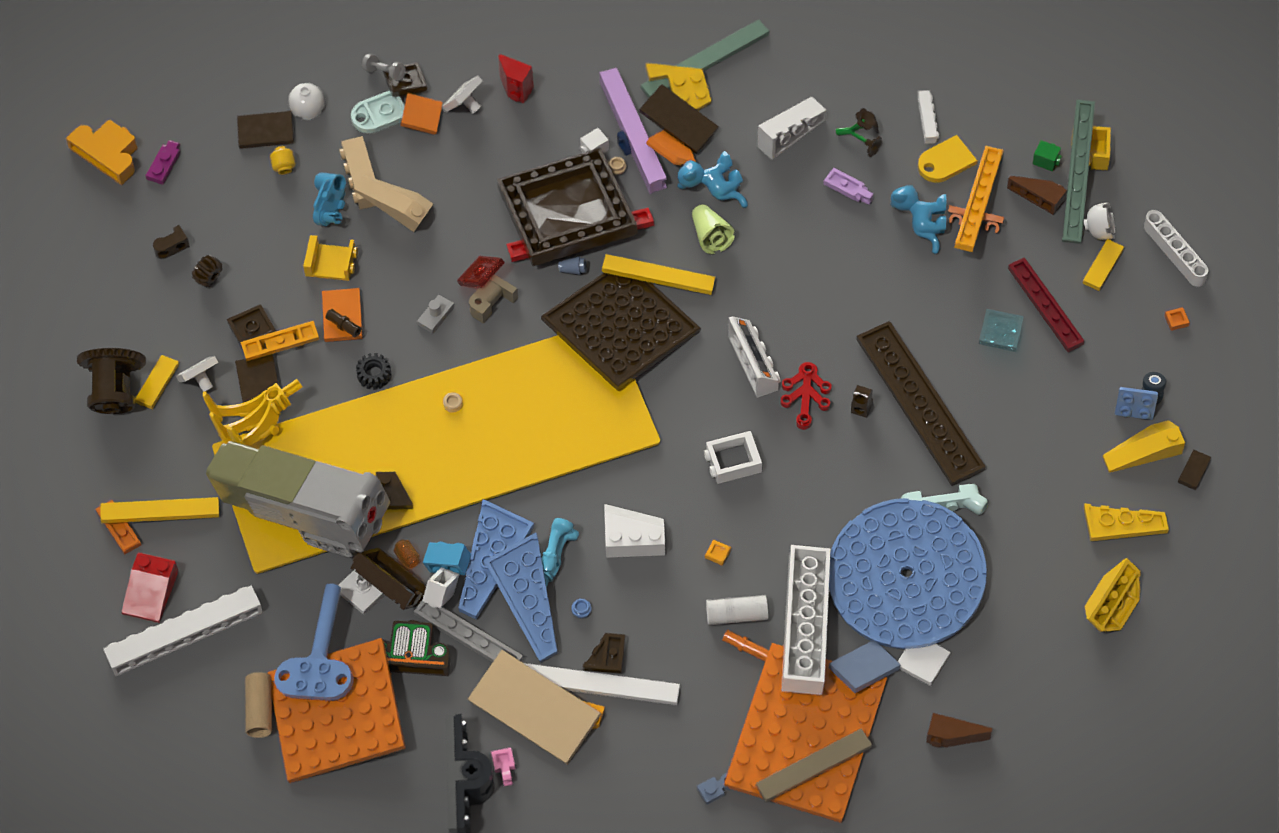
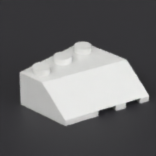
[605,504,665,557]

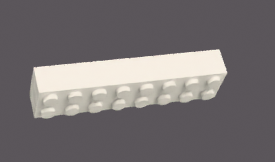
[781,545,830,695]

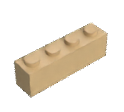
[339,136,375,210]

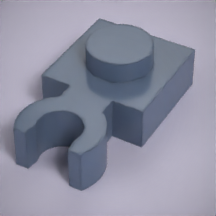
[697,773,731,805]

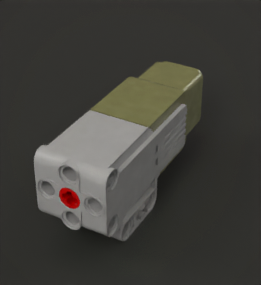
[206,441,390,557]

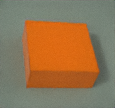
[1164,307,1190,331]

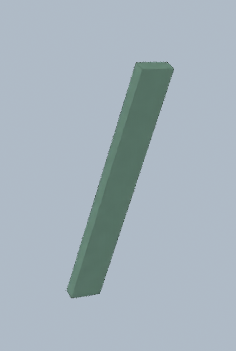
[641,20,769,98]
[1062,100,1095,244]

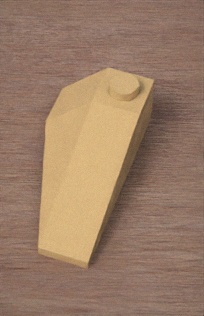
[353,175,433,232]

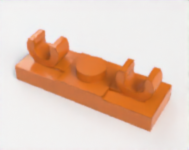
[948,205,1004,233]

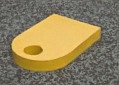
[918,135,977,183]

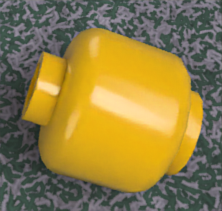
[270,146,296,175]

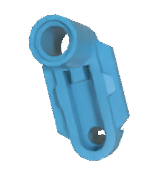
[313,173,346,226]

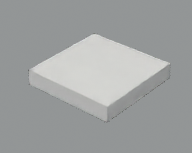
[898,644,951,686]

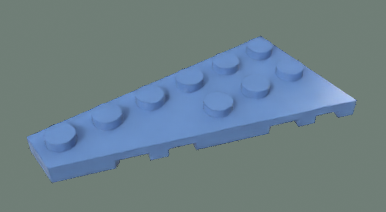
[459,499,534,619]

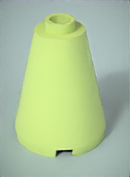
[692,205,734,254]

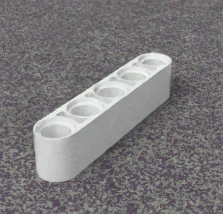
[1144,210,1208,287]

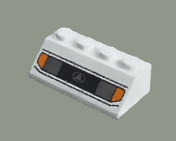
[728,316,780,398]

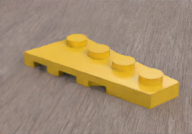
[1083,503,1169,541]

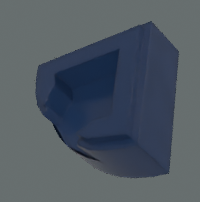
[617,130,632,156]

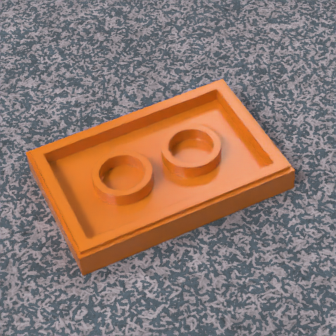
[322,288,363,342]

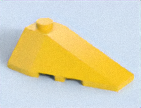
[1103,420,1185,473]

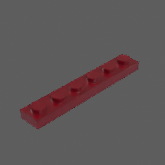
[1008,257,1084,352]

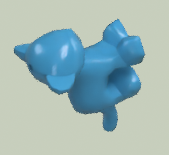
[677,151,748,208]
[890,185,947,254]

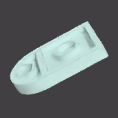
[351,90,405,133]

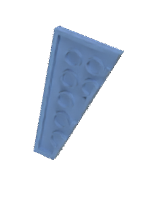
[485,533,558,663]

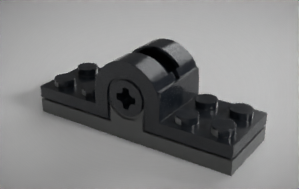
[445,714,494,833]

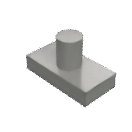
[417,295,454,334]

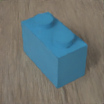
[423,542,471,575]

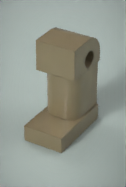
[469,273,518,324]

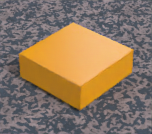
[705,540,731,566]

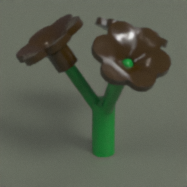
[836,108,883,157]

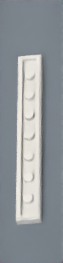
[524,663,680,705]

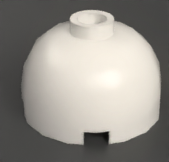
[288,83,325,120]
[1084,202,1115,240]

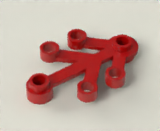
[780,362,832,430]

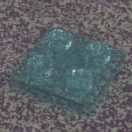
[979,309,1024,352]

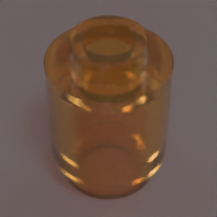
[393,540,421,569]

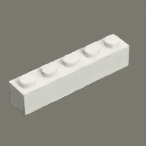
[918,90,939,144]

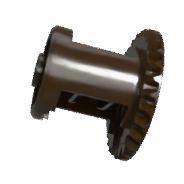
[77,348,146,414]

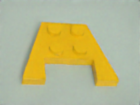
[645,63,711,111]

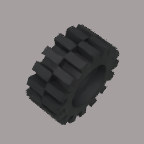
[356,353,391,390]

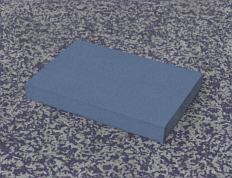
[829,641,901,693]

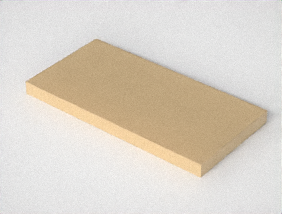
[468,650,601,764]

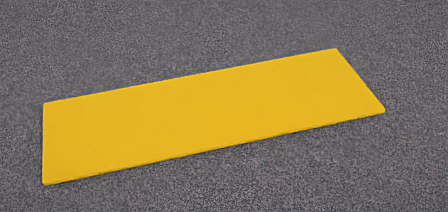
[212,335,660,574]

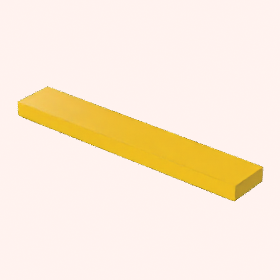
[602,254,715,295]
[101,497,219,523]

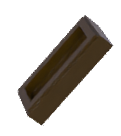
[1178,449,1211,490]

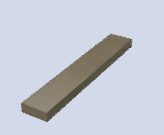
[756,729,872,802]

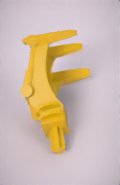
[203,379,302,447]

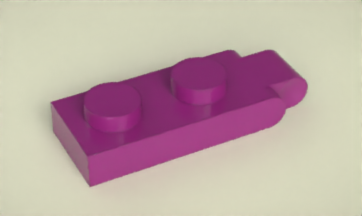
[145,140,180,185]

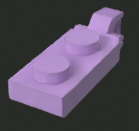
[823,168,873,205]

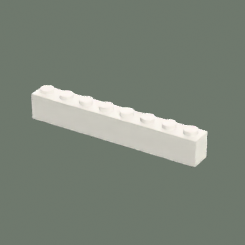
[104,585,263,677]

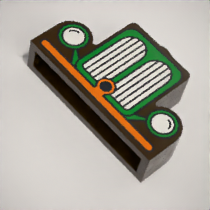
[383,620,450,676]

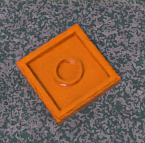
[400,93,443,135]

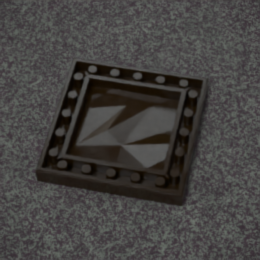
[497,148,638,266]

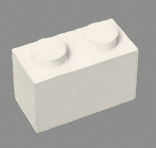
[423,567,459,608]

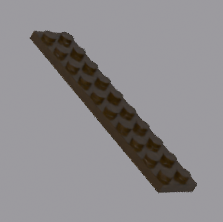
[856,321,986,486]

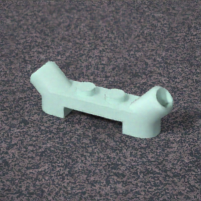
[901,484,988,515]

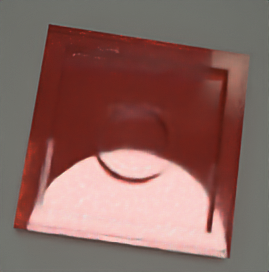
[457,256,505,288]

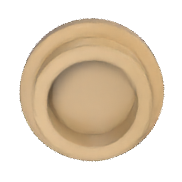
[608,157,626,175]

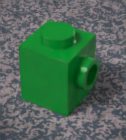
[1032,140,1062,172]

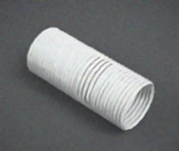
[706,595,768,626]

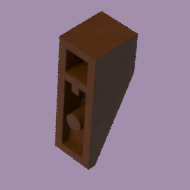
[1007,175,1067,215]
[926,713,993,748]

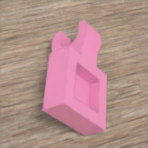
[491,748,515,786]

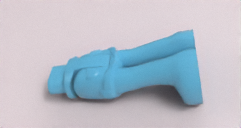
[541,518,579,587]

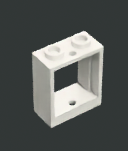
[704,431,762,484]

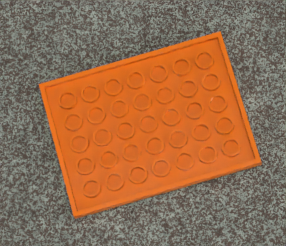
[724,643,887,823]

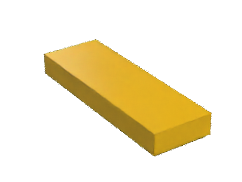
[1082,239,1124,291]
[135,355,179,410]

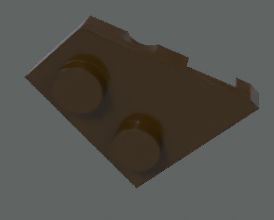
[376,472,413,510]
[583,633,625,674]

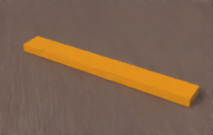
[954,146,1003,252]

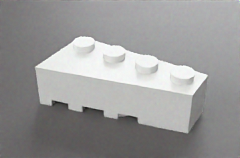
[757,97,826,160]

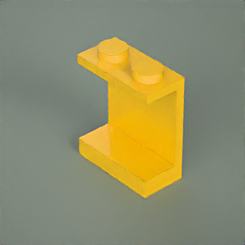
[303,235,358,281]

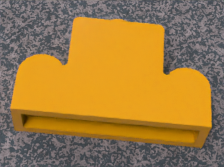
[66,120,137,185]

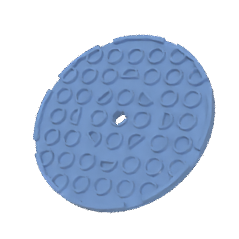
[829,498,986,649]

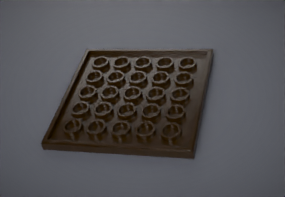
[541,273,701,391]

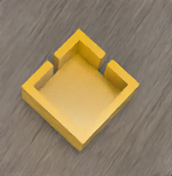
[1071,126,1111,170]

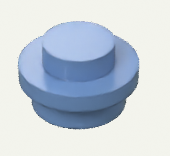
[571,599,591,618]

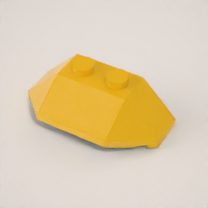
[1085,558,1140,632]

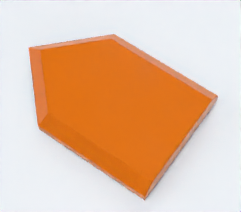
[646,130,696,166]

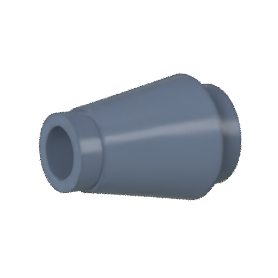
[558,256,587,275]

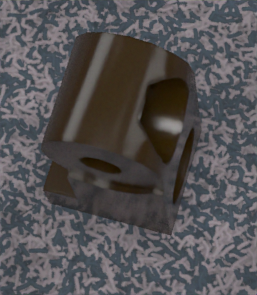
[153,225,190,259]
[851,385,873,418]

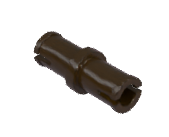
[325,309,362,337]

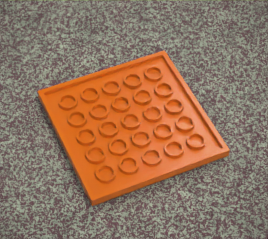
[268,638,406,783]

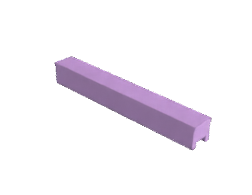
[599,68,667,194]

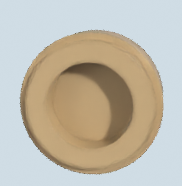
[443,393,463,412]

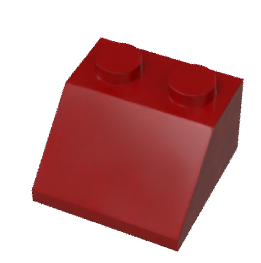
[498,54,534,103]

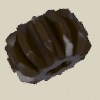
[192,254,223,287]

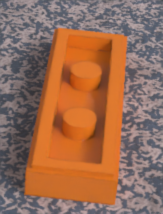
[95,500,141,555]

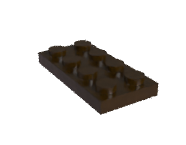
[639,84,719,154]

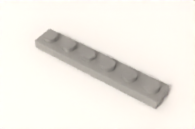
[414,600,523,662]

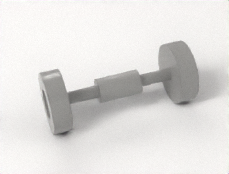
[362,54,405,81]

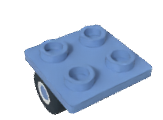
[1115,372,1166,420]

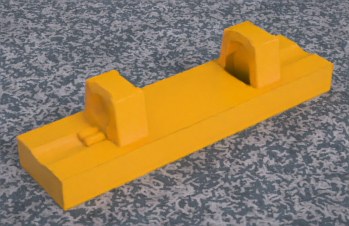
[241,321,319,361]

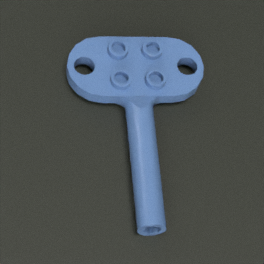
[275,584,353,700]

